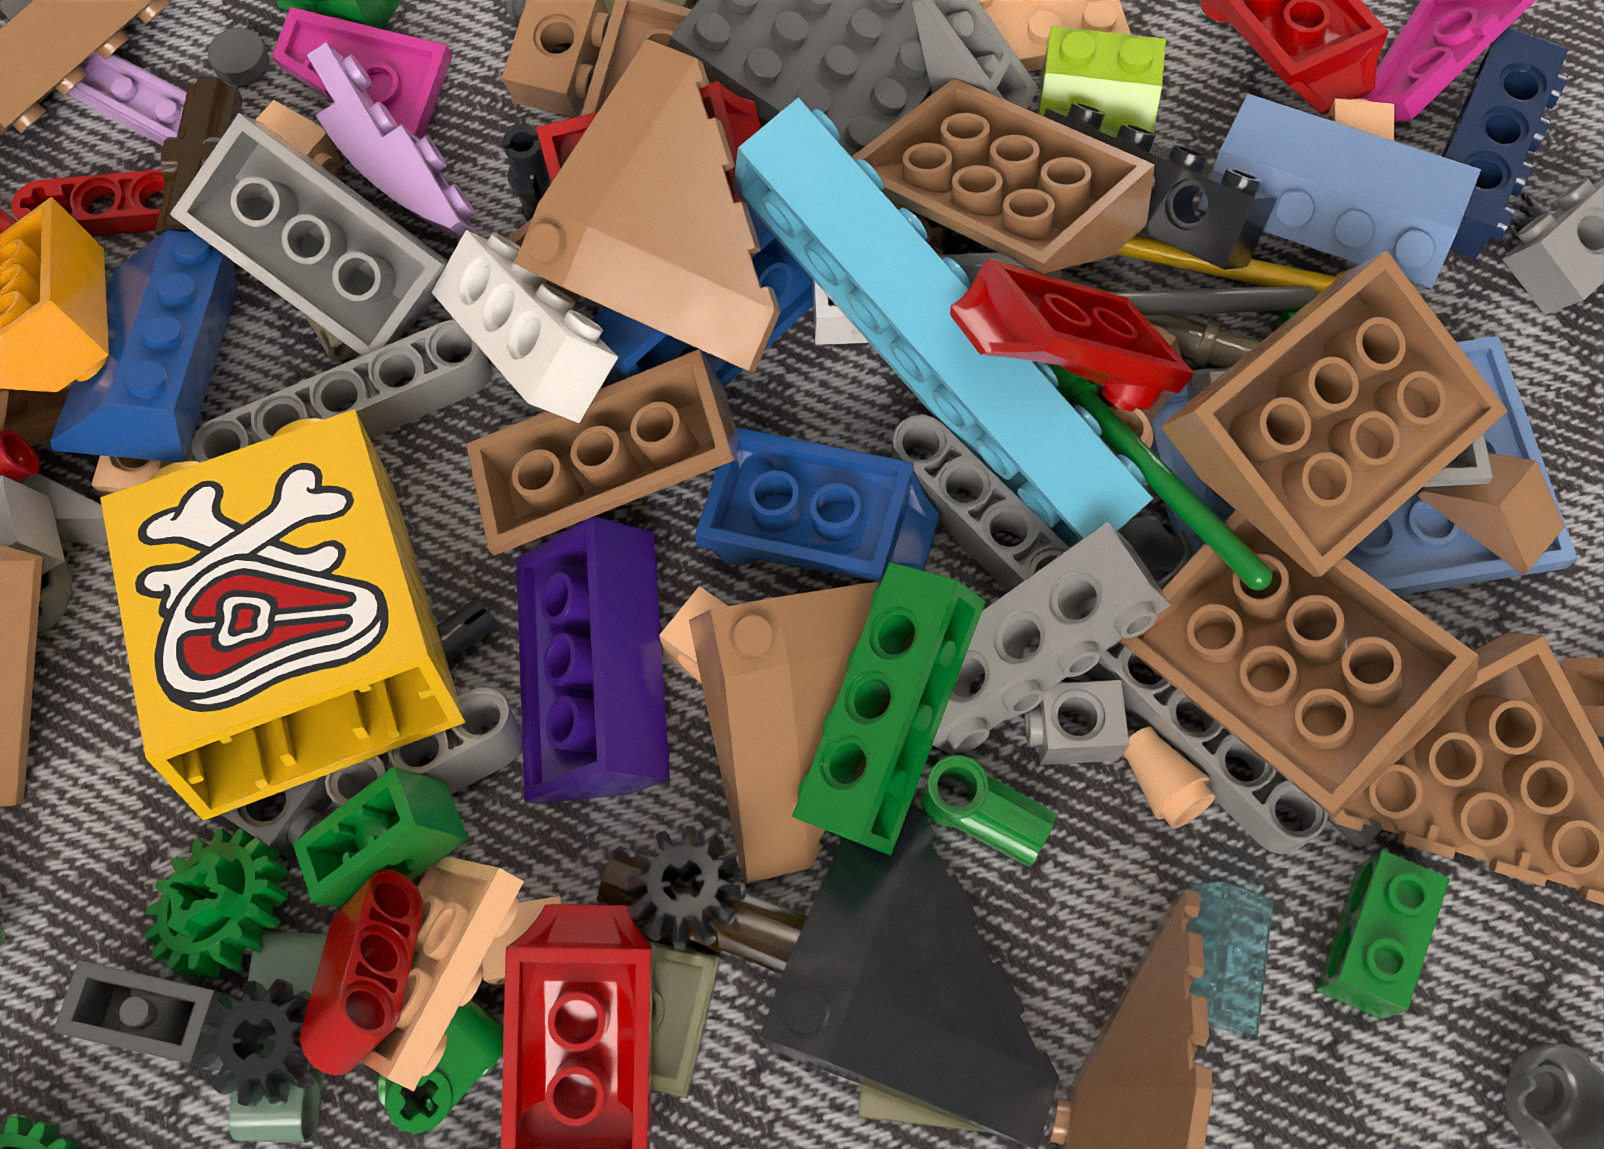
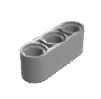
[325,688,522,808]

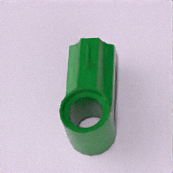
[920,755,1058,868]

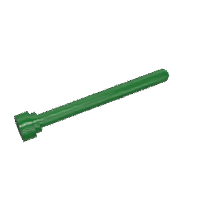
[1049,364,1272,590]

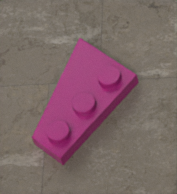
[1359,0,1536,122]
[272,7,453,140]

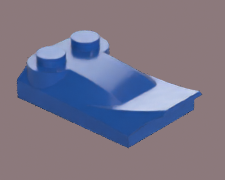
[694,427,940,582]

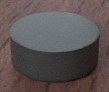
[208,28,269,86]

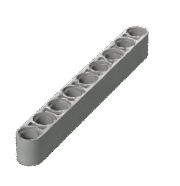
[891,415,1328,854]

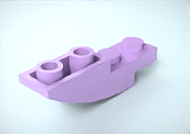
[307,42,478,239]

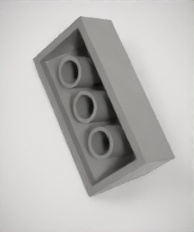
[170,113,449,356]

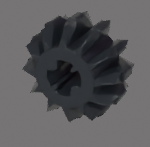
[625,826,746,950]
[198,979,314,1107]

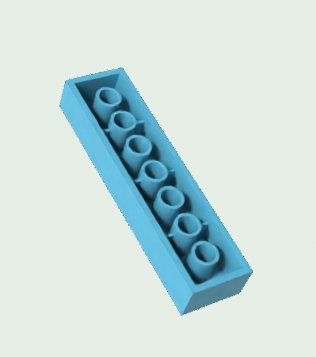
[733,97,1153,548]

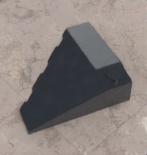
[760,808,1059,1149]

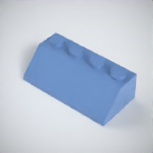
[1197,93,1481,289]

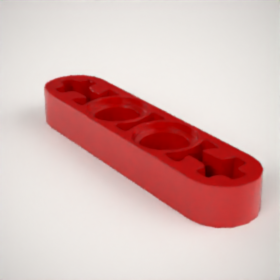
[11,169,166,236]

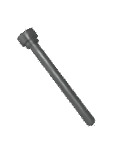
[1067,280,1317,316]

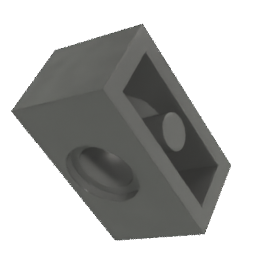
[53,960,242,1070]

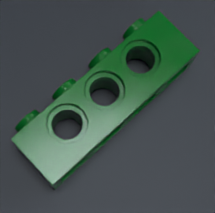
[792,562,986,855]

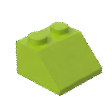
[1037,26,1166,133]

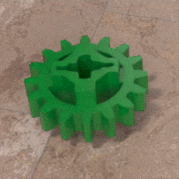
[144,829,288,981]

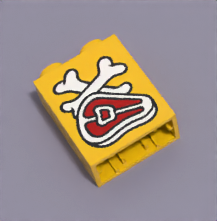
[100,409,465,821]

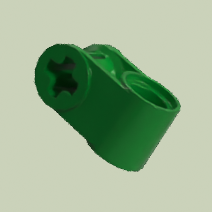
[376,998,504,1133]

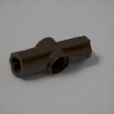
[155,76,243,237]
[596,846,807,974]

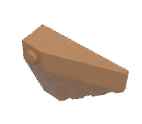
[514,39,780,373]
[689,582,915,884]
[1328,632,1604,905]
[1048,889,1213,1149]

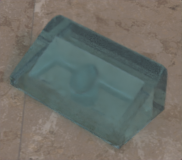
[1186,882,1273,1036]

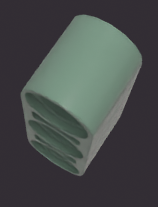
[229,932,328,1143]

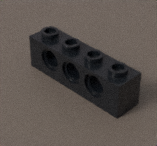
[1043,102,1277,270]

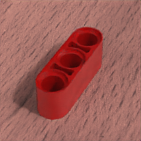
[300,870,423,1075]

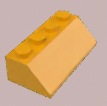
[0,197,109,392]

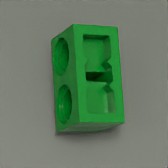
[1315,850,1450,1019]

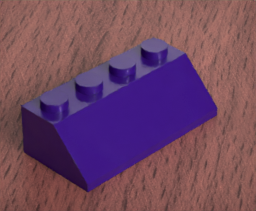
[516,516,670,804]

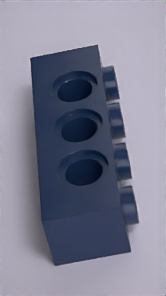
[1441,27,1569,259]

